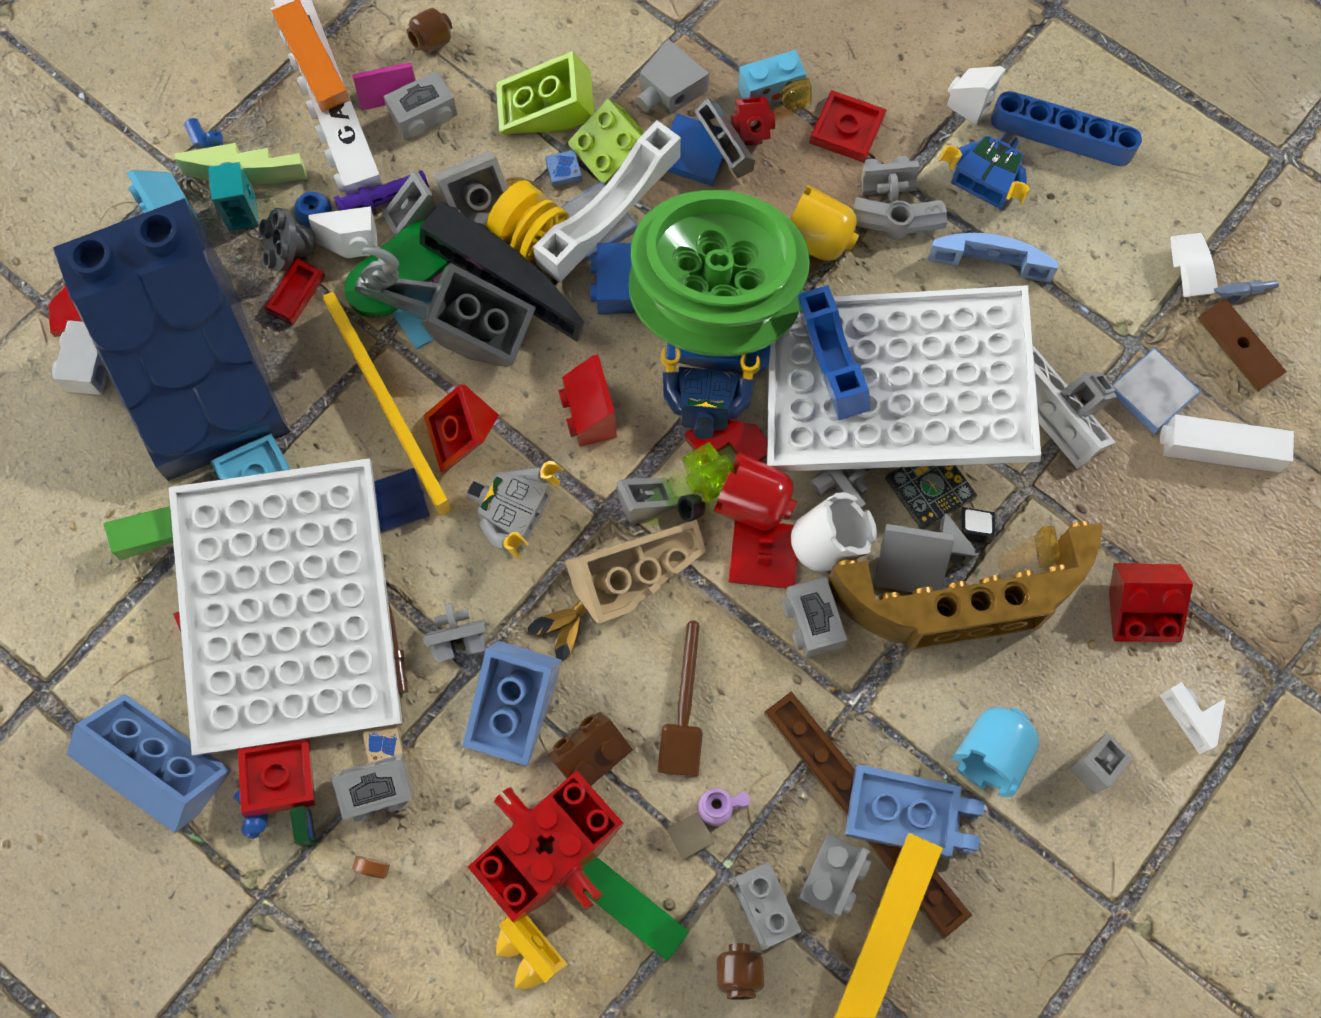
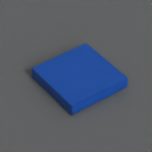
[667,113,730,186]

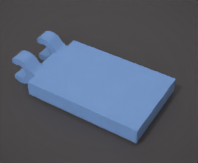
[845,765,984,858]

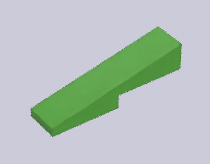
[103,506,173,560]

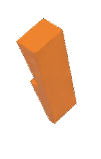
[271,0,350,112]

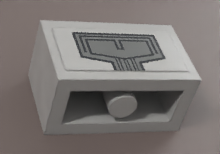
[383,71,458,140]
[782,577,847,658]
[332,753,415,821]

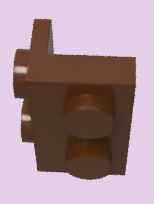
[548,712,633,786]

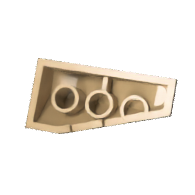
[565,520,706,623]

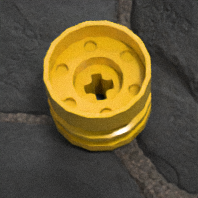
[486,180,570,265]

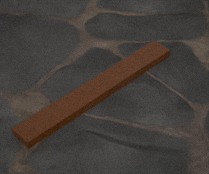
[764,691,972,939]

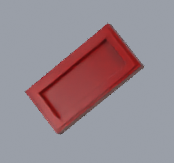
[264,258,325,326]

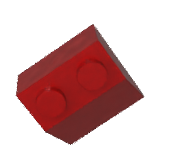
[558,354,617,447]

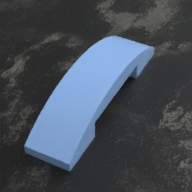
[928,233,1059,283]

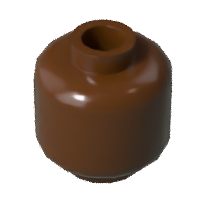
[406,8,452,53]
[716,943,765,1000]

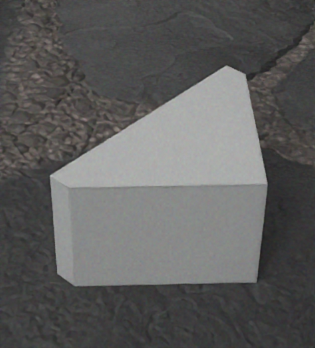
[382,171,436,235]
[617,477,677,526]
[1069,732,1132,794]

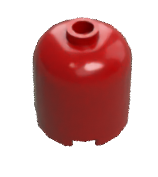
[713,451,797,530]

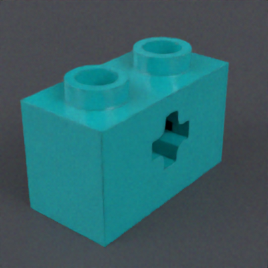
[208,162,259,231]

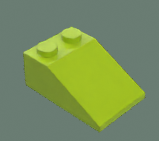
[496,51,594,135]

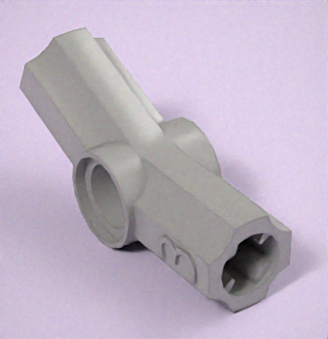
[853,197,947,240]

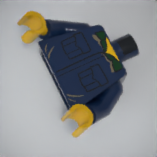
[660,347,760,439]

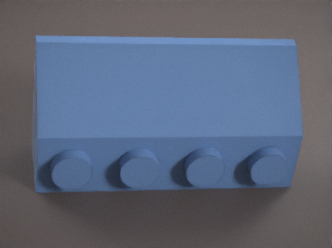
[66,694,231,833]

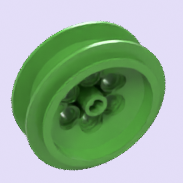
[629,190,810,357]

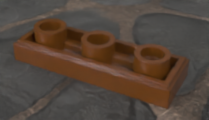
[1198,299,1287,392]

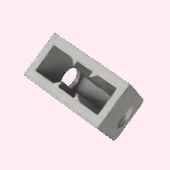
[636,39,709,114]

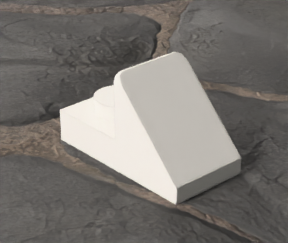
[1160,682,1225,755]

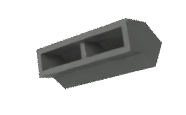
[694,98,755,179]

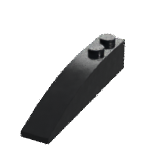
[419,201,585,342]

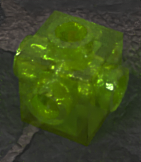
[681,442,734,502]

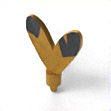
[528,600,587,662]

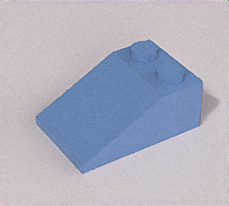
[463,641,562,766]

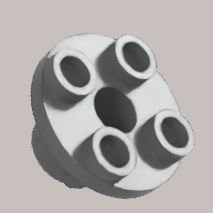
[259,208,315,271]

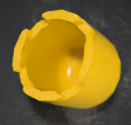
[790,185,859,261]

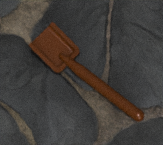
[657,620,703,776]

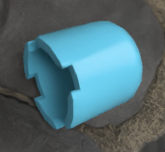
[952,707,1040,797]

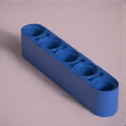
[991,91,1142,166]

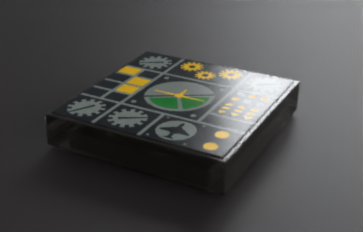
[885,465,978,530]

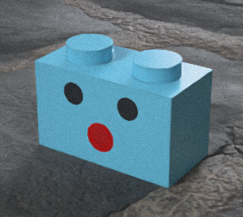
[738,50,807,105]

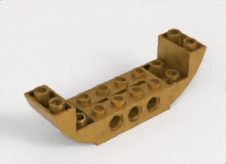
[828,521,1103,651]

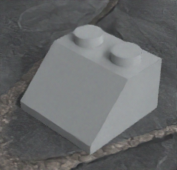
[433,151,508,226]

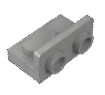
[798,833,871,919]

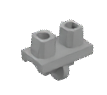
[861,156,920,201]
[810,468,869,512]
[423,603,487,662]

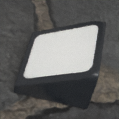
[959,507,995,544]

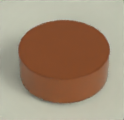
[352,856,390,879]

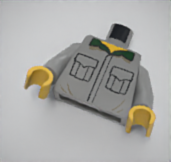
[467,461,564,559]

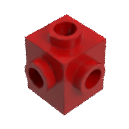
[731,96,775,145]

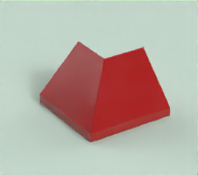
[423,384,499,473]

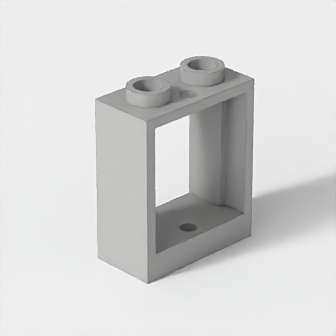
[731,862,802,951]

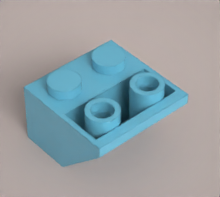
[127,170,207,234]

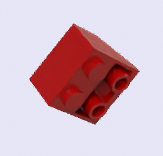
[1109,563,1193,643]

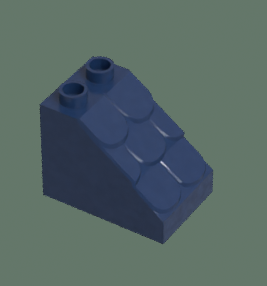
[53,198,290,481]

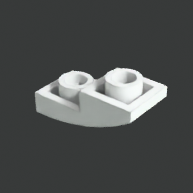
[1170,233,1218,297]

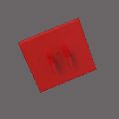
[728,520,797,589]

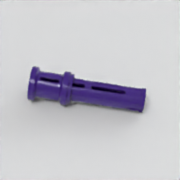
[334,170,429,213]

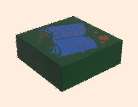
[290,806,316,848]

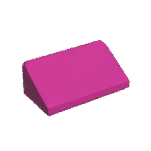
[352,63,416,110]

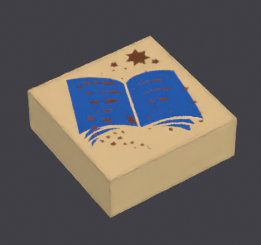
[362,725,405,763]

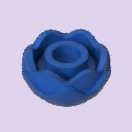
[293,191,332,228]

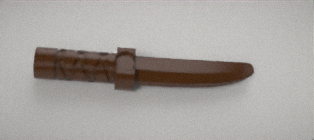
[388,602,409,694]

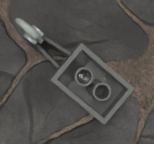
[354,246,536,367]

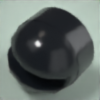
[678,494,706,522]

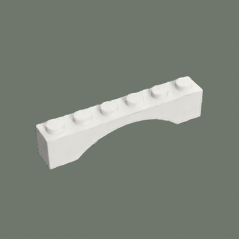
[533,120,681,283]

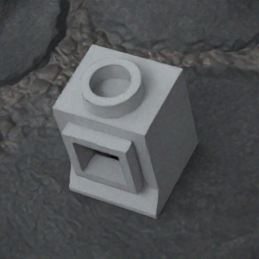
[1061,372,1117,418]

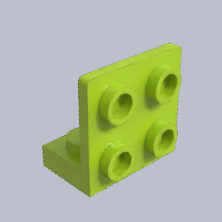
[568,99,645,185]

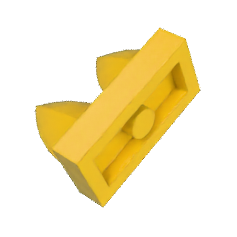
[496,915,568,989]

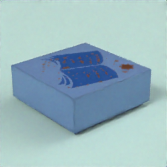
[545,150,582,188]

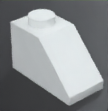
[947,66,1006,125]
[309,206,377,258]

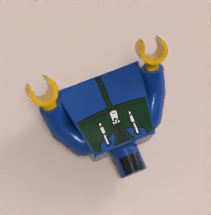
[938,133,1030,210]

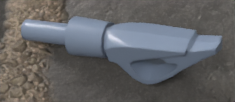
[1214,280,1279,304]

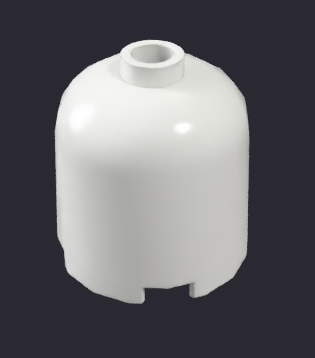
[791,492,877,573]

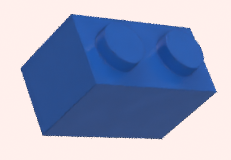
[591,243,635,314]

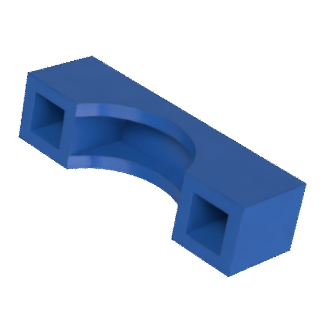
[798,285,871,420]

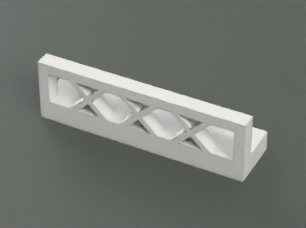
[1033,346,1116,469]

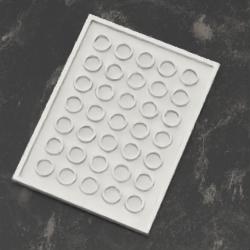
[767,285,1041,472]
[169,458,403,756]

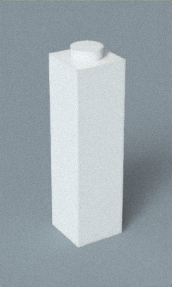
[1160,414,1294,473]

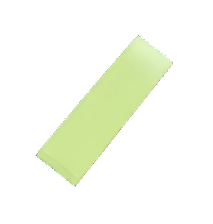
[174,143,308,184]

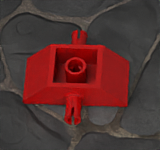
[467,770,624,923]

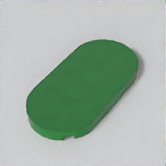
[344,221,450,318]

